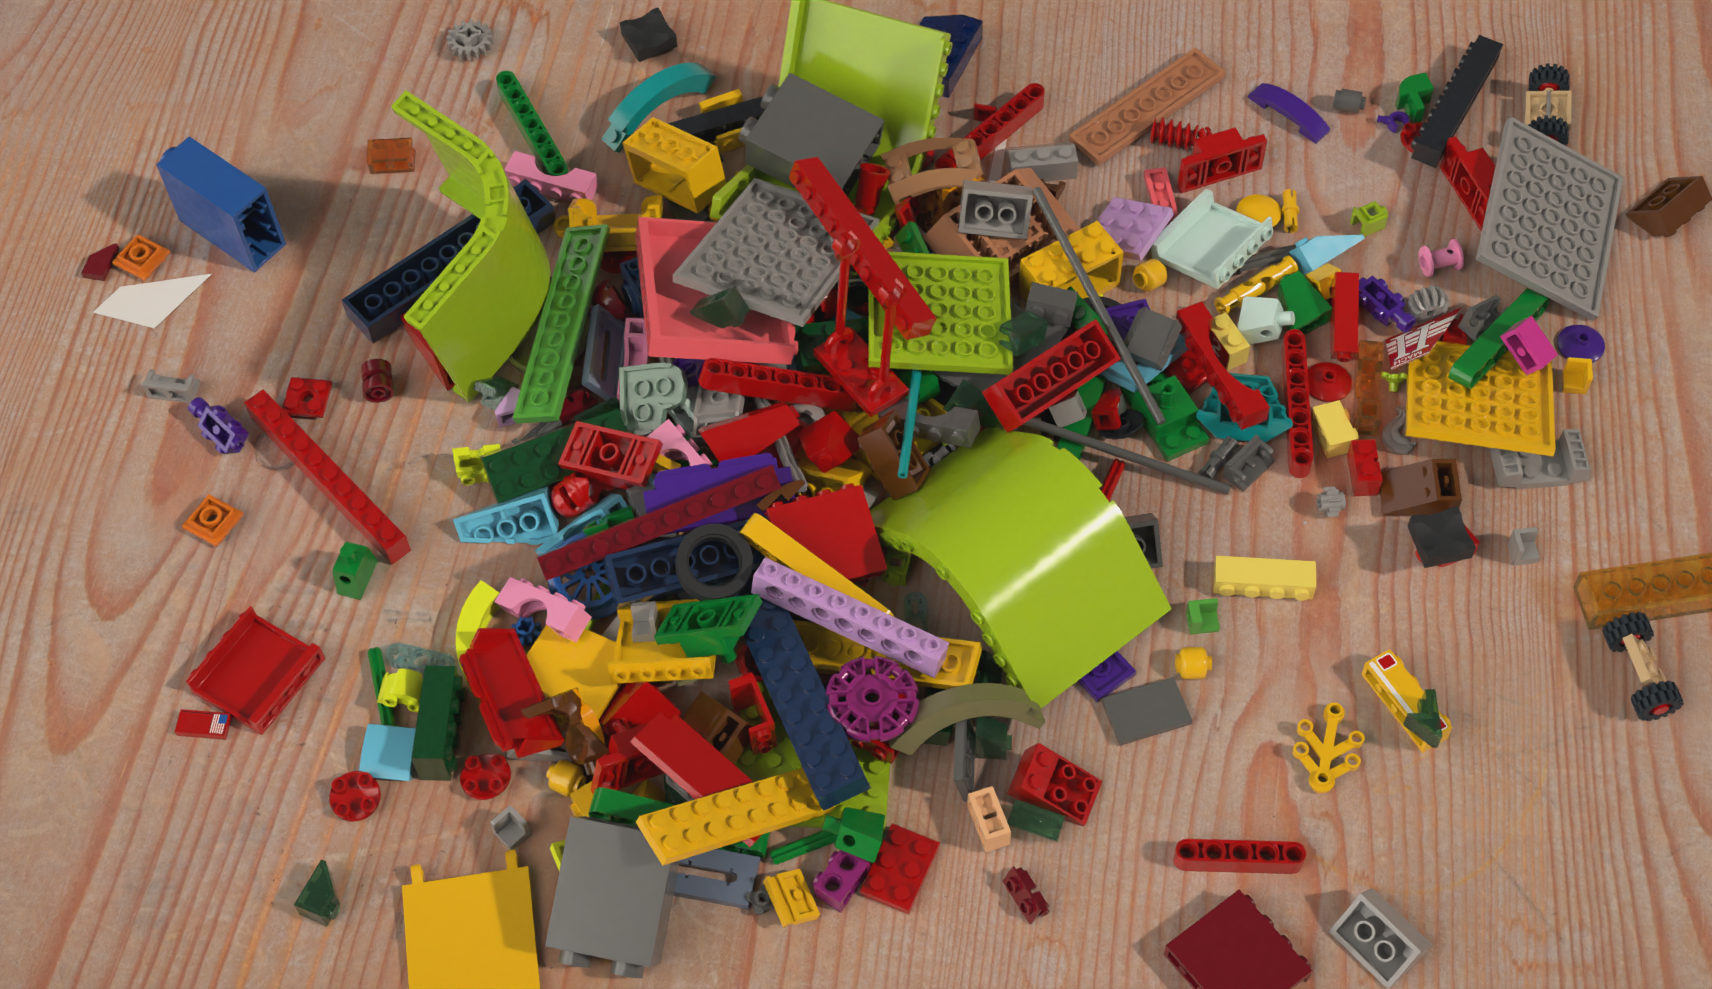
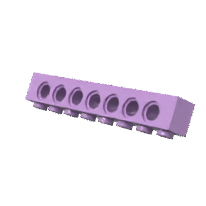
[751,557,949,678]

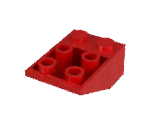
[1007,743,1102,826]

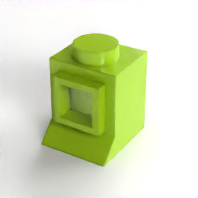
[1350,201,1388,237]
[882,547,913,586]

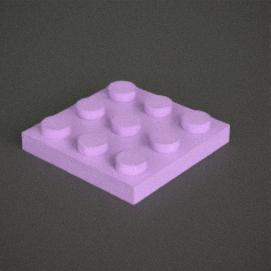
[1097,197,1174,261]

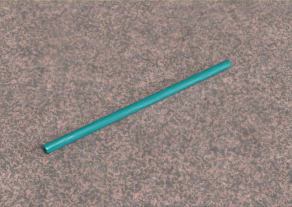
[898,369,922,479]

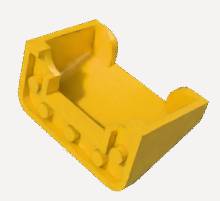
[568,195,664,252]

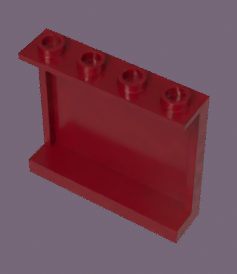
[1164,889,1313,989]

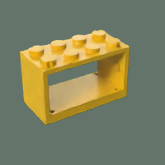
[622,117,726,214]
[1018,221,1124,303]

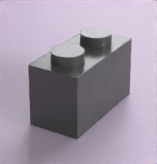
[1024,282,1078,328]

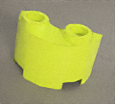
[452,444,500,486]
[377,668,423,712]

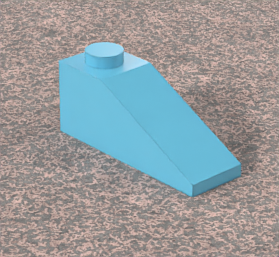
[1289,234,1365,275]

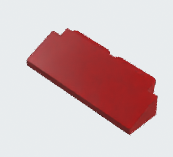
[459,628,564,759]
[630,712,763,847]

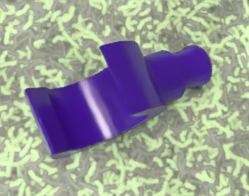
[1377,111,1409,133]

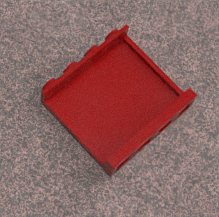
[764,483,887,583]
[186,606,325,735]

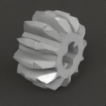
[1408,285,1449,321]

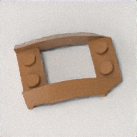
[881,137,984,204]

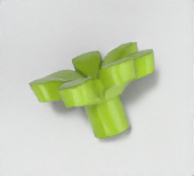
[1379,372,1408,392]

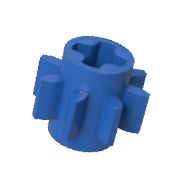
[511,616,542,647]

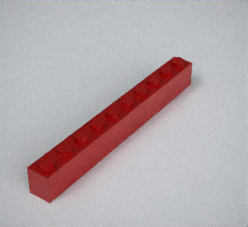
[789,157,937,340]
[244,389,411,565]

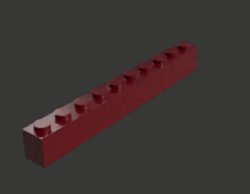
[537,464,781,581]

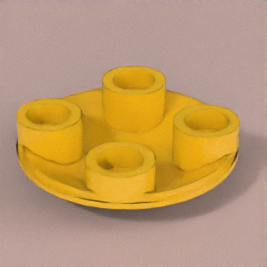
[1236,194,1281,227]

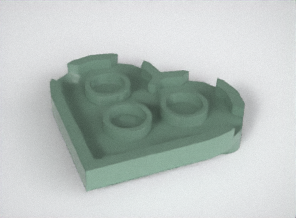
[619,362,688,437]

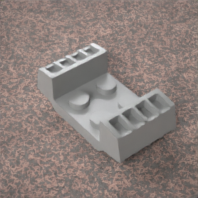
[692,384,745,447]
[1489,429,1591,489]

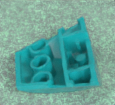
[1196,373,1293,443]

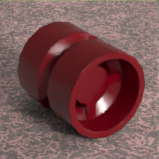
[361,358,394,403]

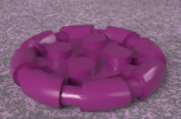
[826,656,919,743]

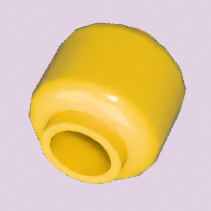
[1133,259,1167,292]
[1175,647,1212,680]
[546,759,587,797]

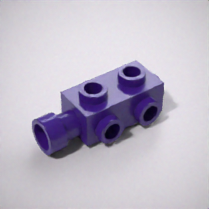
[1359,275,1417,333]
[188,397,249,454]

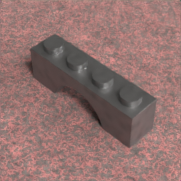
[878,398,981,448]

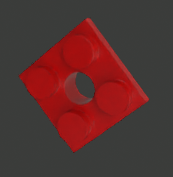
[282,377,333,418]

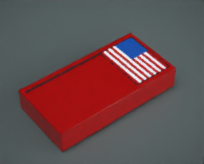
[174,709,232,740]

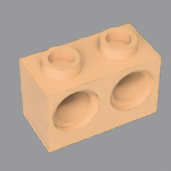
[967,786,1011,853]

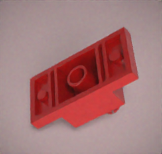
[1177,127,1267,194]
[1440,136,1496,232]
[558,421,663,490]
[591,718,664,793]

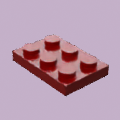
[860,823,940,914]

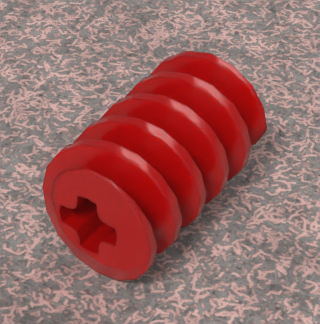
[1150,117,1199,152]

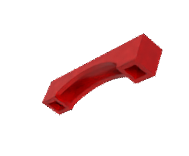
[1176,301,1270,430]

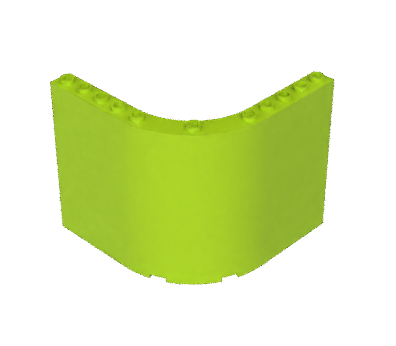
[710,0,952,243]
[391,90,551,403]
[870,427,1172,708]

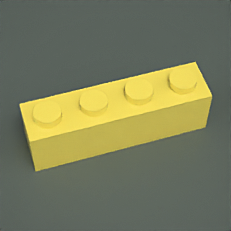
[1213,556,1316,601]

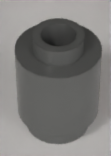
[1333,88,1366,114]

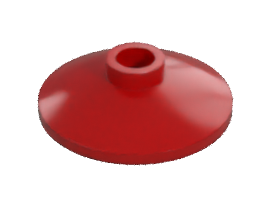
[1308,362,1352,402]

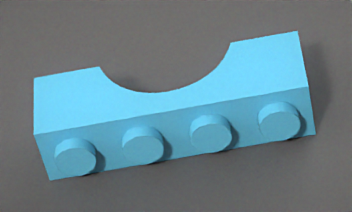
[534,493,628,555]

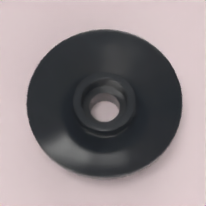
[1097,409,1144,439]

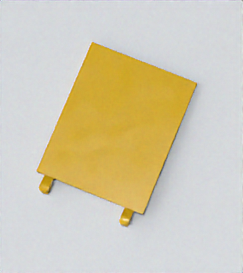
[402,850,541,989]

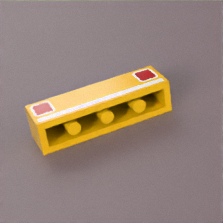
[1361,649,1452,753]

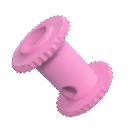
[1418,239,1464,277]

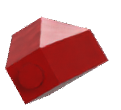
[797,410,860,473]
[600,682,681,737]

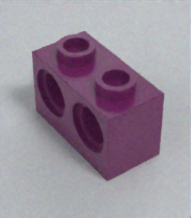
[813,850,870,913]

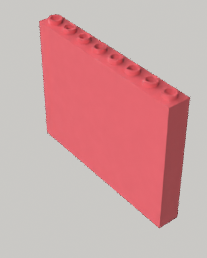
[635,217,798,365]

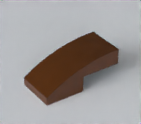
[756,479,805,512]

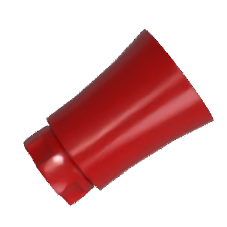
[854,163,891,215]

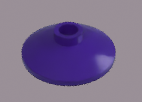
[1557,325,1605,363]

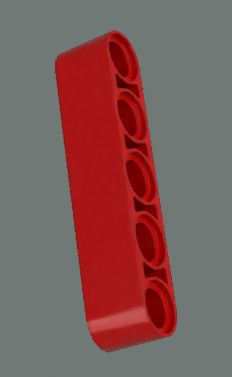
[1173,839,1306,874]

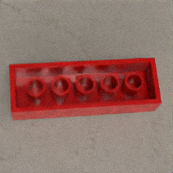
[982,319,1121,433]

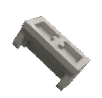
[142,369,200,404]

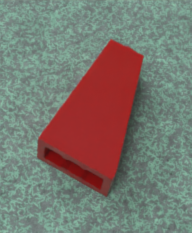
[1329,272,1359,362]
[400,312,455,391]
[698,401,800,463]

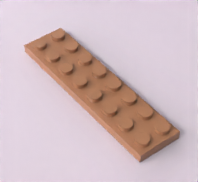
[1068,47,1226,166]

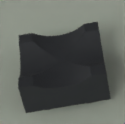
[620,7,678,62]
[1408,506,1476,568]

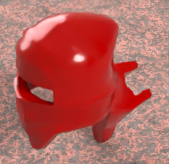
[551,472,615,517]

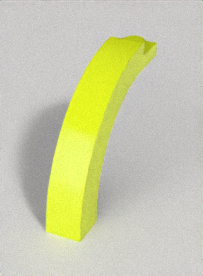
[456,580,501,703]

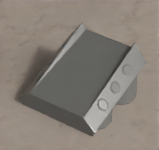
[1124,307,1182,371]

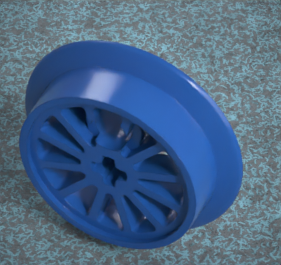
[548,532,629,620]

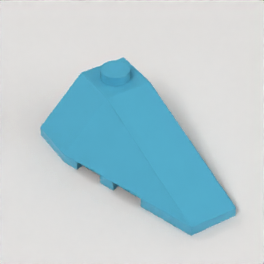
[453,486,560,545]

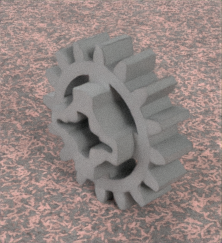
[446,19,494,61]

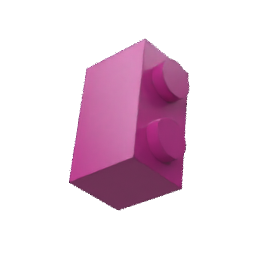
[1500,315,1558,376]

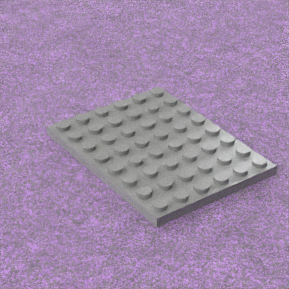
[1476,116,1623,321]
[673,178,880,327]

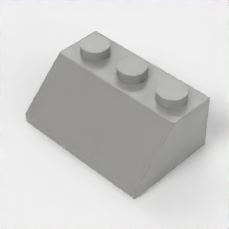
[1005,142,1078,182]
[958,180,1033,239]
[1329,888,1433,989]

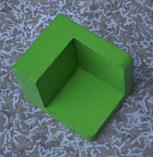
[1186,598,1220,635]

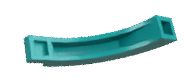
[601,62,717,153]

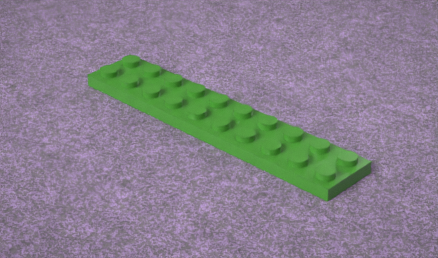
[513,224,610,423]

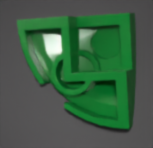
[583,506,635,535]

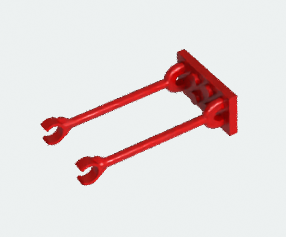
[813,230,909,417]

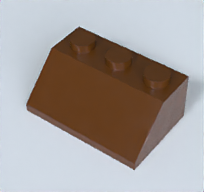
[1626,176,1712,237]
[857,409,930,500]

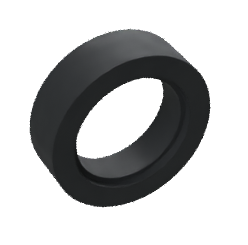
[675,524,753,601]

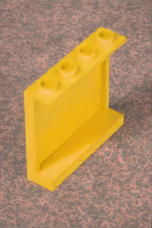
[607,599,716,684]
[526,625,622,725]

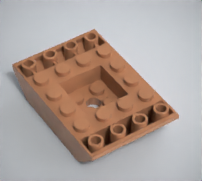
[923,168,1080,287]

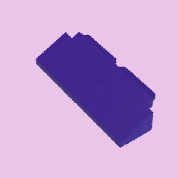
[643,453,795,535]

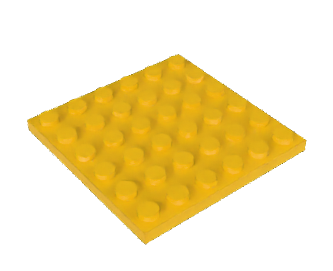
[1405,341,1556,456]

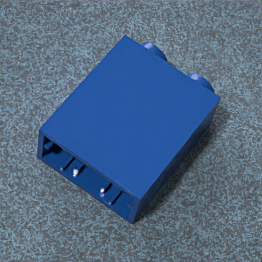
[156,136,286,273]

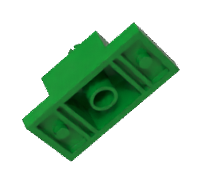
[1120,371,1209,462]
[654,594,762,664]

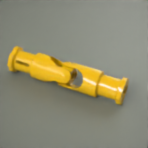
[1214,256,1298,315]

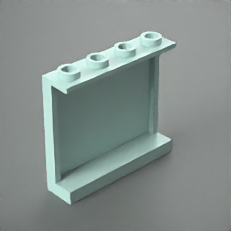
[1151,189,1273,289]

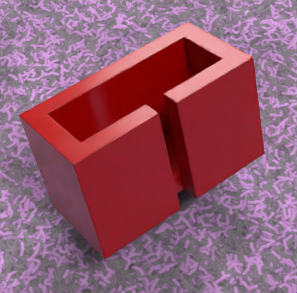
[1347,439,1382,496]

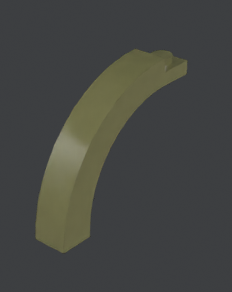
[888,683,1046,756]

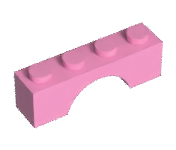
[504,151,598,202]
[617,318,649,408]
[647,419,713,466]
[494,577,592,643]

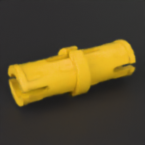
[1281,189,1299,233]

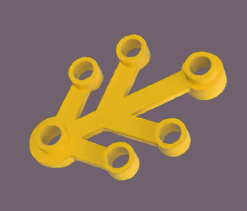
[1292,702,1365,793]

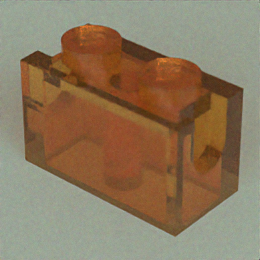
[366,137,416,174]

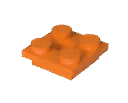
[112,234,171,281]
[182,494,244,547]

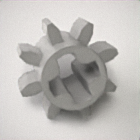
[1317,486,1346,517]

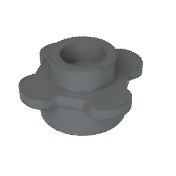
[746,885,774,915]

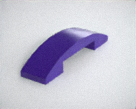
[1248,83,1330,144]

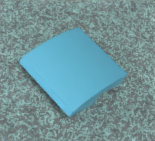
[359,724,416,781]

